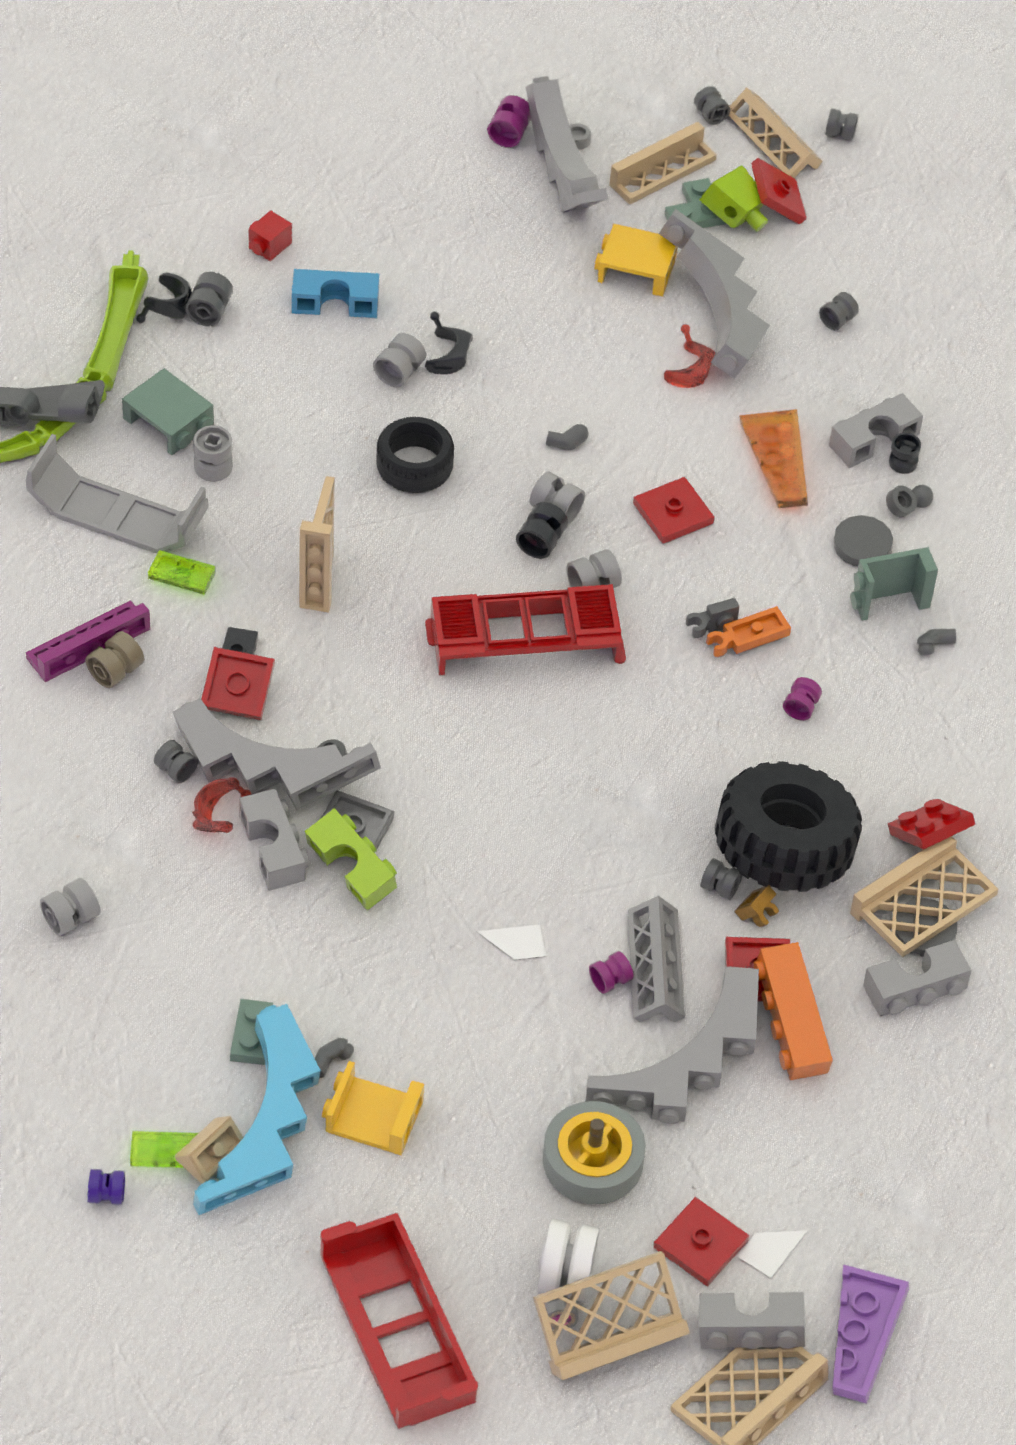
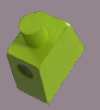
[699,165,768,232]

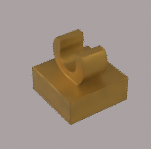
[734,885,779,927]

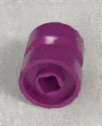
[487,95,531,148]

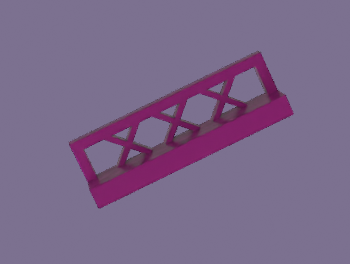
[26,600,150,682]

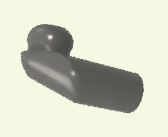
[546,424,589,450]
[917,629,956,655]

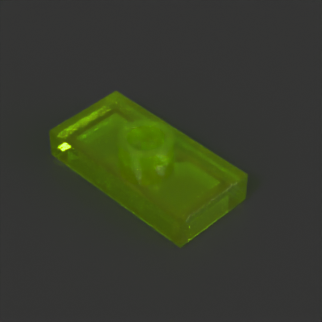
[148,550,216,595]
[130,1131,198,1168]

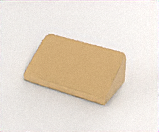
[174,1116,243,1184]

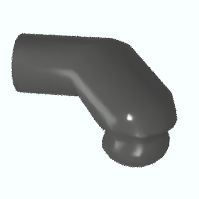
[315,1038,354,1078]

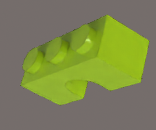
[304,808,397,911]

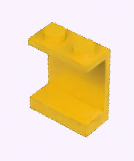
[594,223,678,297]
[322,1061,424,1156]

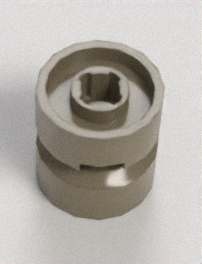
[86,631,145,688]

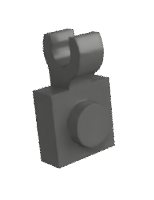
[685,598,740,638]

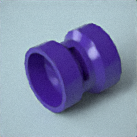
[88,1169,125,1205]

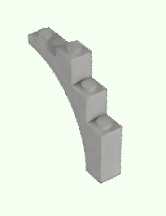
[586,967,759,1124]

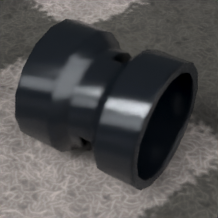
[889,433,921,474]

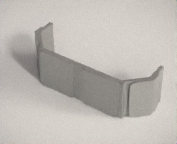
[26,434,208,554]

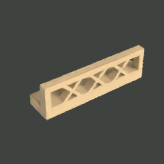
[728,87,823,178]
[609,122,717,205]

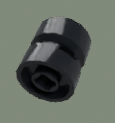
[516,502,568,559]

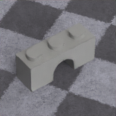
[829,393,923,468]
[239,788,309,890]
[863,940,972,1016]
[699,1292,805,1349]

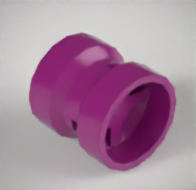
[783,677,822,721]
[589,951,634,994]

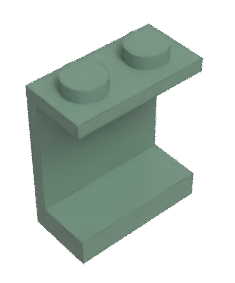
[122,368,214,455]
[850,547,938,621]

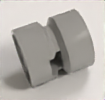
[373,333,426,387]
[193,425,233,482]
[529,471,585,524]
[566,549,622,588]
[39,878,101,936]

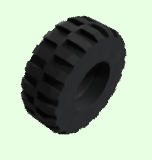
[715,761,862,892]

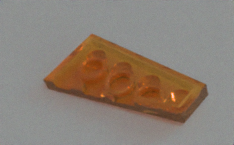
[739,409,808,508]

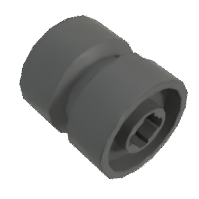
[185,272,233,326]

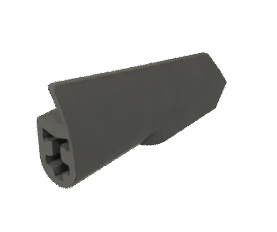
[0,380,105,426]

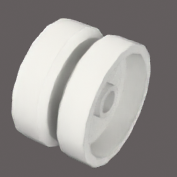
[538,1219,599,1303]

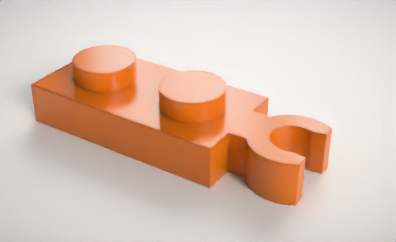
[706,606,791,657]

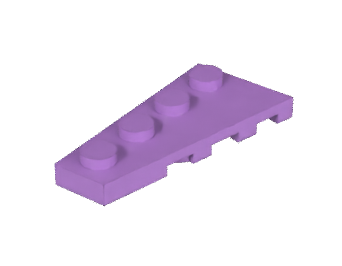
[833,1264,909,1404]

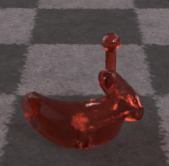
[663,324,715,388]
[192,777,251,833]

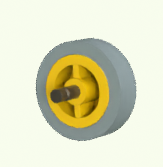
[543,1101,646,1204]

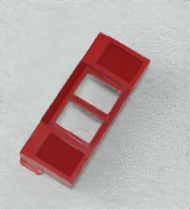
[425,584,626,675]
[320,1212,478,1429]

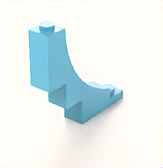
[193,1003,321,1215]

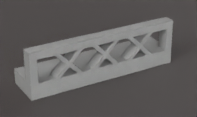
[628,896,685,1022]

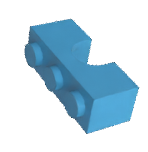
[292,269,379,318]

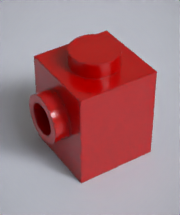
[248,210,292,261]

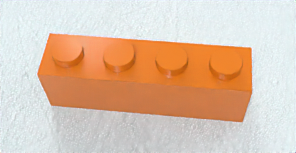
[753,942,833,1081]

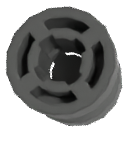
[694,86,730,125]
[825,108,859,141]
[819,292,859,331]
[154,740,198,783]
[700,858,743,900]

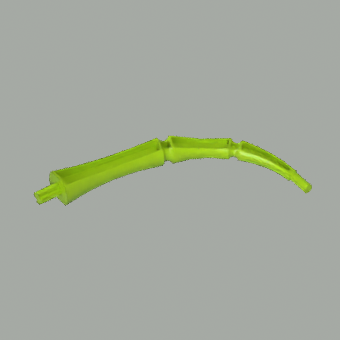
[0,250,149,463]

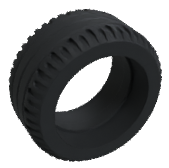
[376,417,454,493]

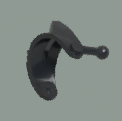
[136,272,192,323]
[425,311,473,375]

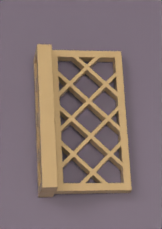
[299,476,335,613]
[850,836,999,957]
[533,1251,690,1380]
[671,1347,828,1445]

